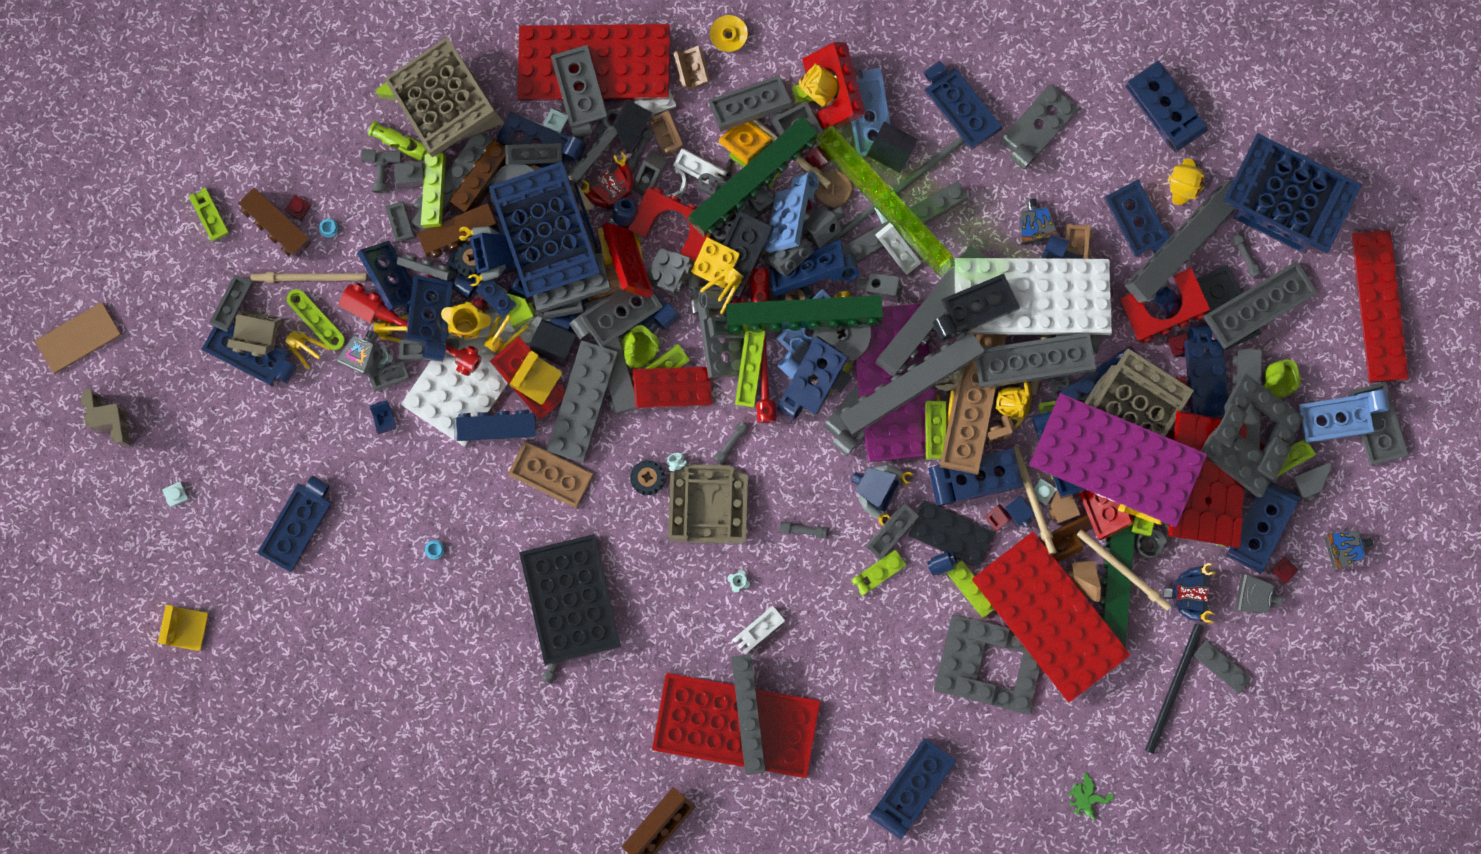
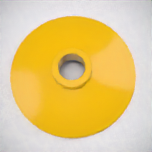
[710,15,748,52]

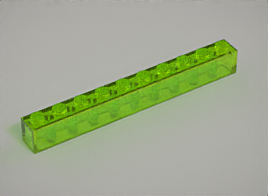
[817,125,955,277]

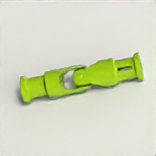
[368,120,441,162]

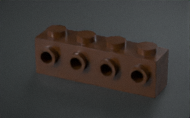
[450,140,508,214]
[238,187,311,258]
[417,203,499,259]
[622,787,696,854]

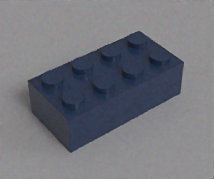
[453,410,535,441]

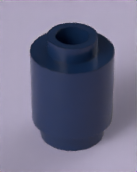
[927,551,958,576]

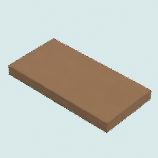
[35,302,121,374]
[507,440,594,509]

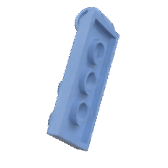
[851,68,890,158]

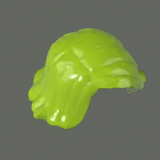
[621,325,660,369]
[1263,359,1301,399]

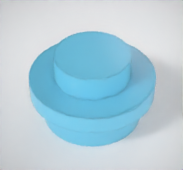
[319,219,338,238]
[425,540,445,560]

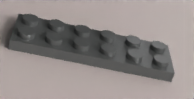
[1204,261,1317,349]
[975,332,1096,389]
[547,340,619,463]

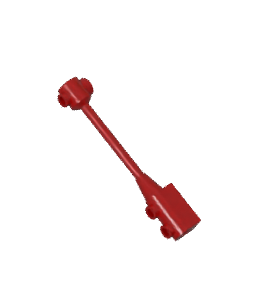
[749,268,776,424]
[338,282,482,376]

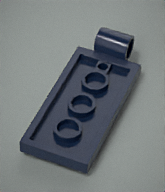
[924,61,1002,150]
[201,323,297,387]
[1184,326,1228,419]
[257,475,332,573]

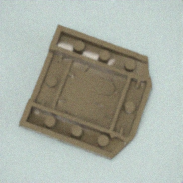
[668,464,748,545]

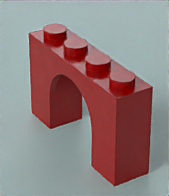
[802,42,866,130]
[628,186,712,262]
[1120,268,1210,344]

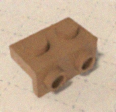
[674,46,711,90]
[1065,224,1094,259]

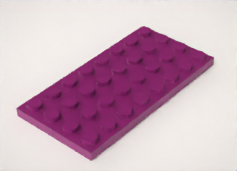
[854,303,937,463]
[1029,393,1207,527]

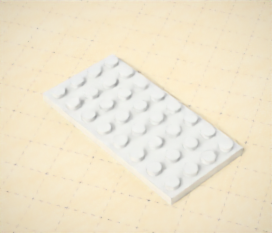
[954,258,1112,335]
[401,285,551,447]

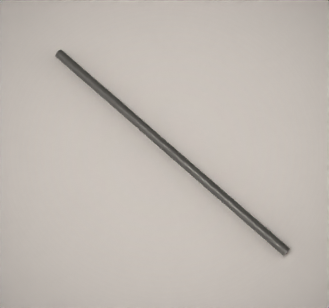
[789,137,965,276]

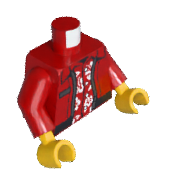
[580,151,634,209]

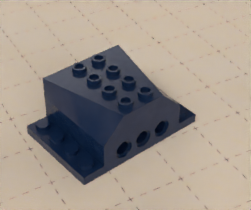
[1223,133,1362,254]
[489,161,601,297]

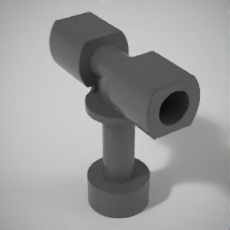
[362,149,401,194]
[687,274,730,315]

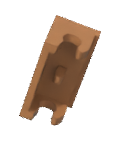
[649,110,683,156]

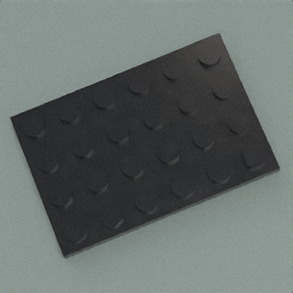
[519,534,621,666]

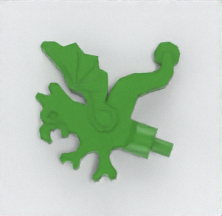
[1068,773,1113,820]

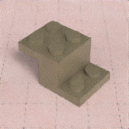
[227,310,283,357]
[81,389,131,448]

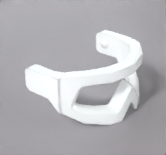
[666,167,687,197]

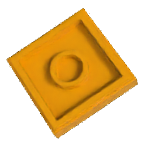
[718,121,772,164]

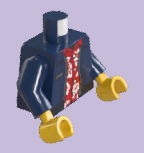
[1162,563,1216,624]

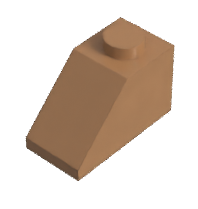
[1048,490,1080,525]
[1068,561,1101,602]

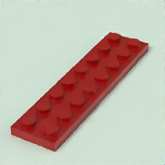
[1351,230,1409,383]

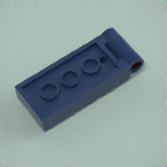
[869,738,956,840]

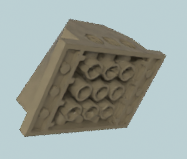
[384,37,504,158]
[1085,349,1194,436]

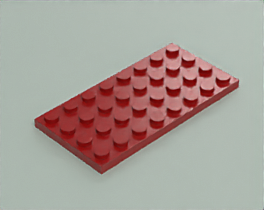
[517,24,670,101]
[971,531,1131,703]
[652,673,820,778]

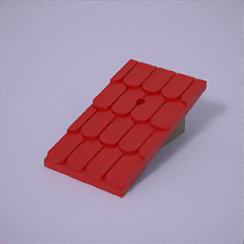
[1164,410,1247,548]

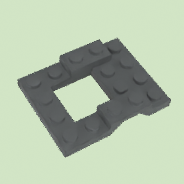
[1201,373,1304,497]
[934,614,1040,715]

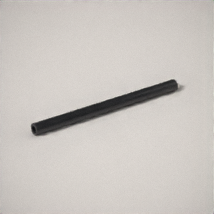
[1145,624,1204,754]

